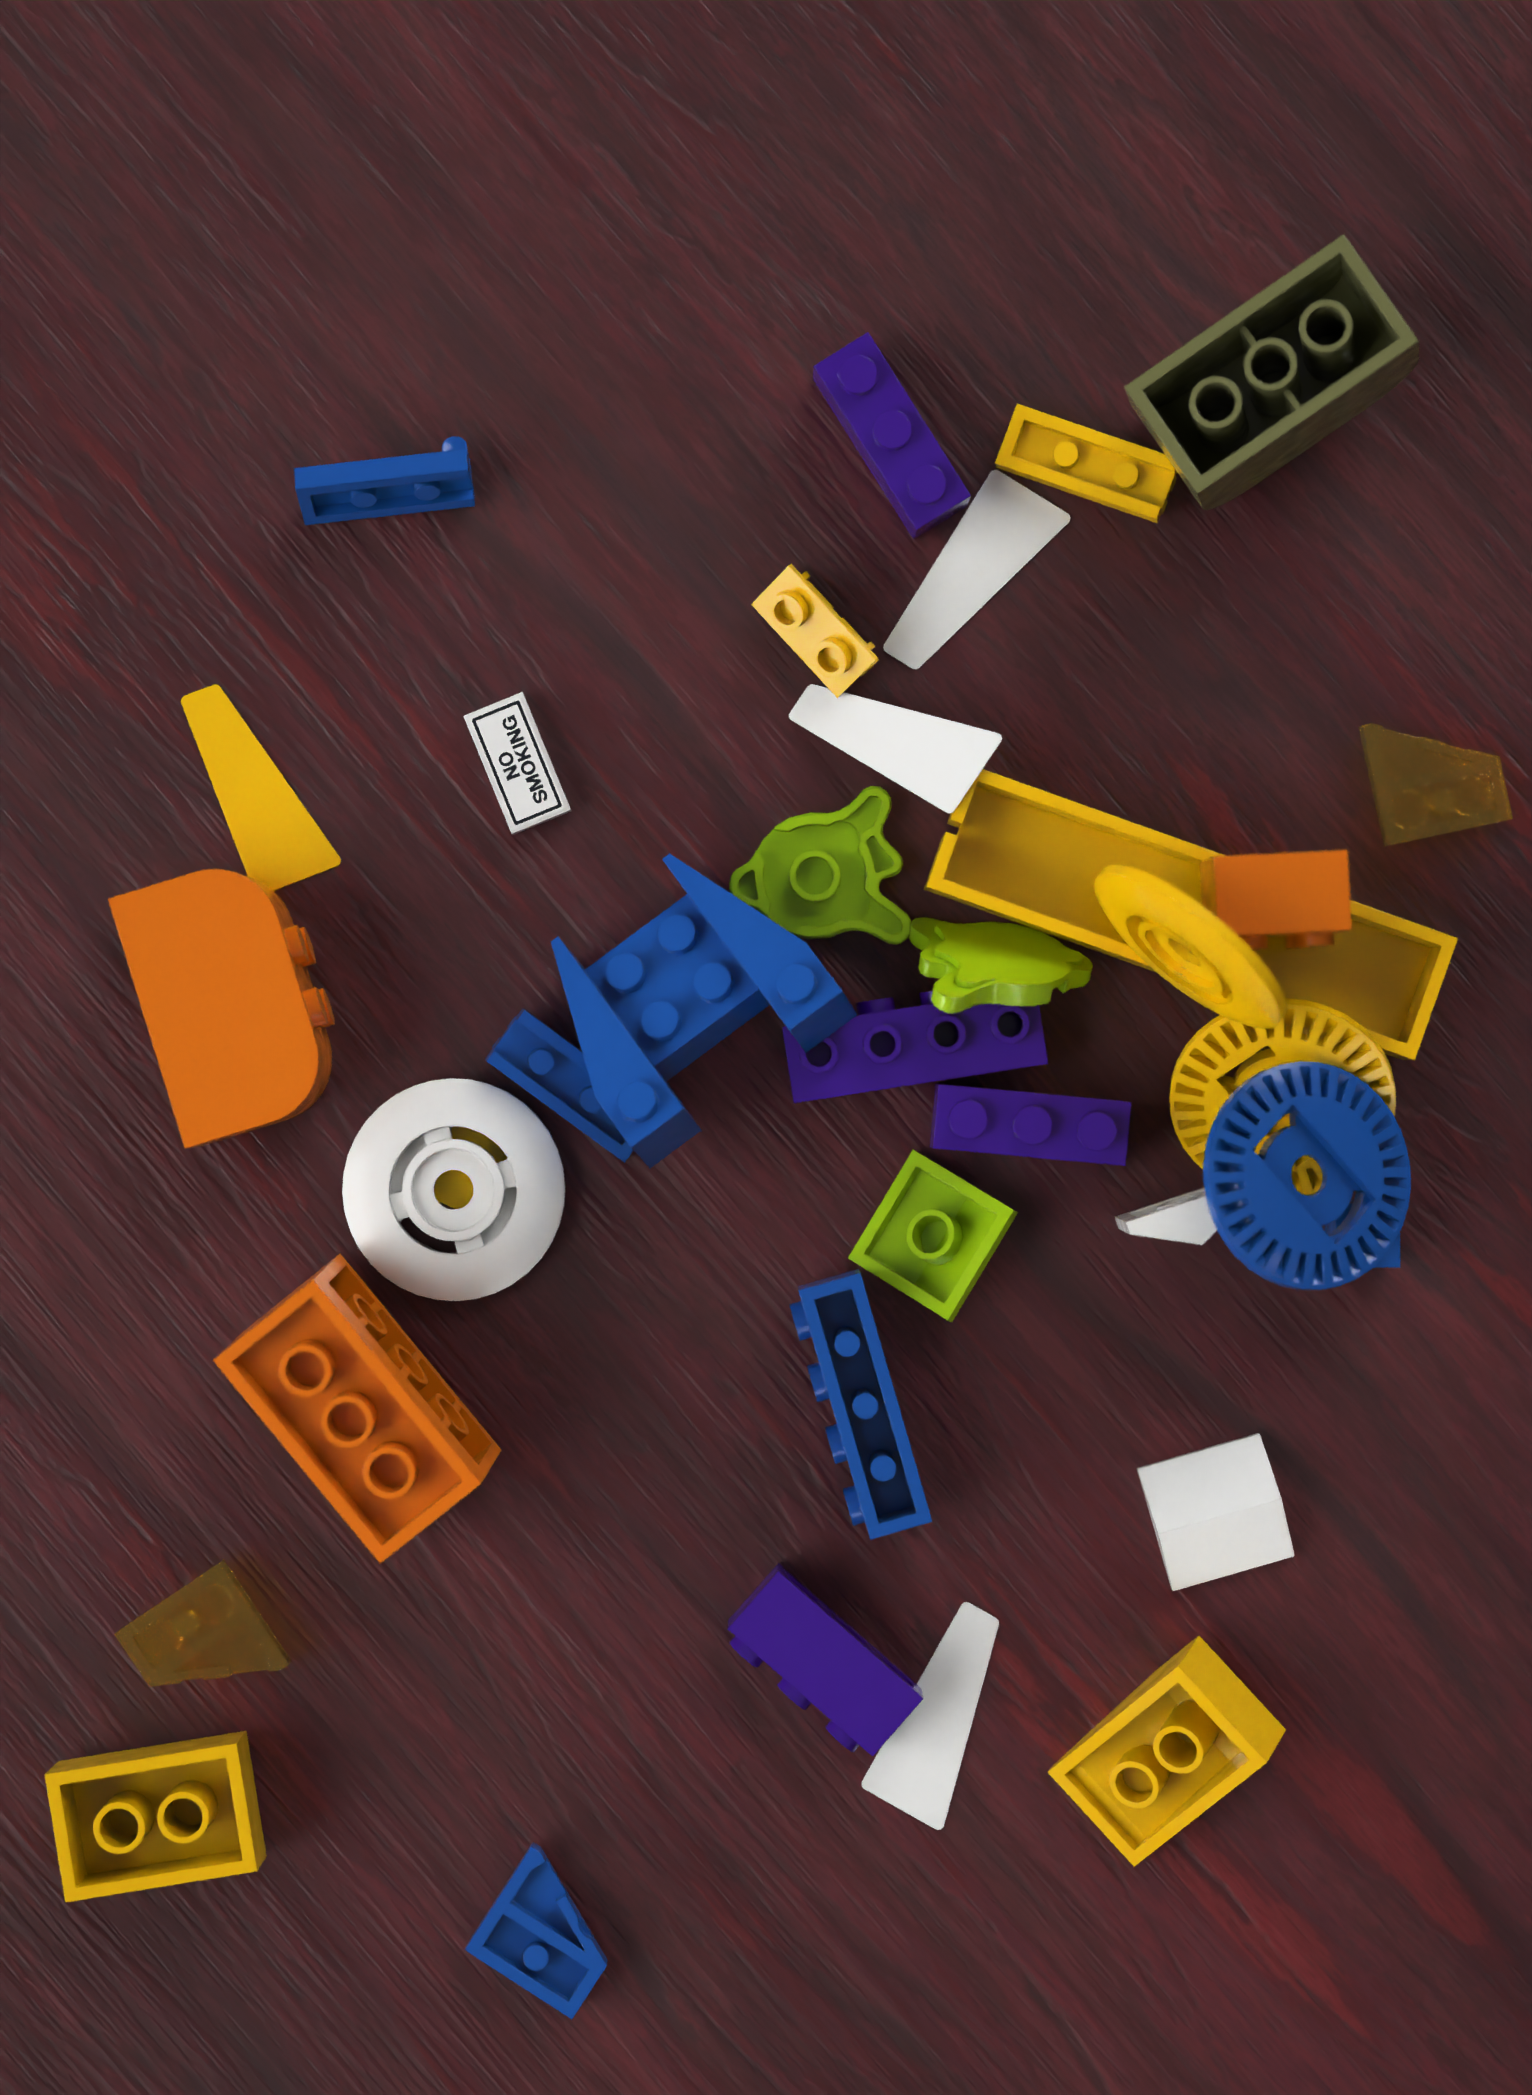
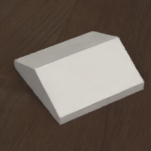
[1115,1187,1217,1245]
[1137,1433,1295,1591]

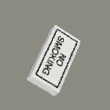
[463,692,571,835]

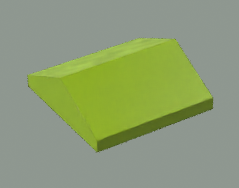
[848,1150,1018,1322]

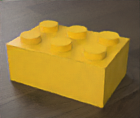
[45,1731,267,1903]

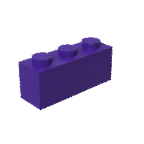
[813,332,971,540]
[930,1084,1132,1166]
[727,1563,924,1757]

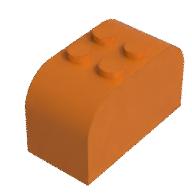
[108,869,335,1149]

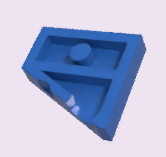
[465,1842,608,2019]

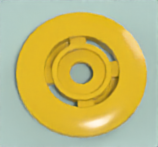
[1094,864,1287,1029]
[1169,998,1396,1195]

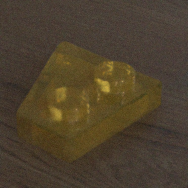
[1359,723,1513,847]
[114,1559,292,1687]

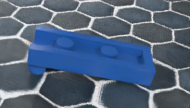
[294,436,475,525]
[485,1008,633,1163]

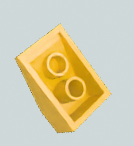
[1048,1636,1286,1867]

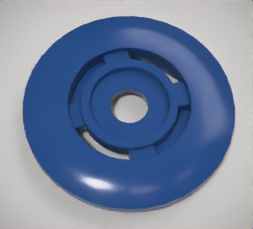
[1203,1061,1411,1290]

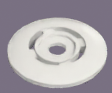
[342,1078,566,1301]

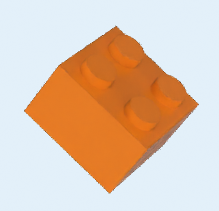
[1200,850,1352,951]

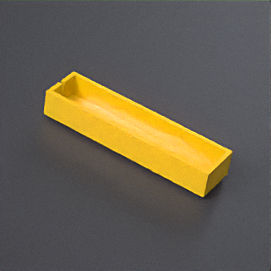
[924,769,1458,1060]

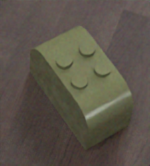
[1124,234,1419,510]

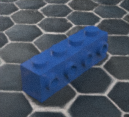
[789,1269,932,1540]

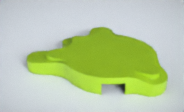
[729,786,912,945]
[908,917,1093,1013]

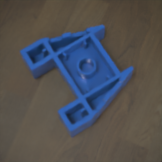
[551,854,858,1168]

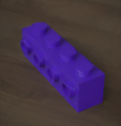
[782,991,1048,1103]

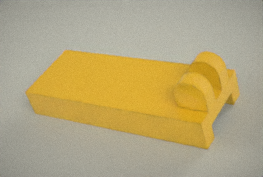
[995,404,1177,523]

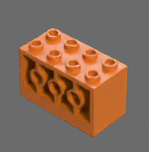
[213,1253,501,1564]

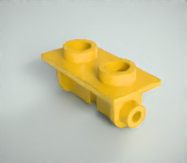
[751,564,879,698]

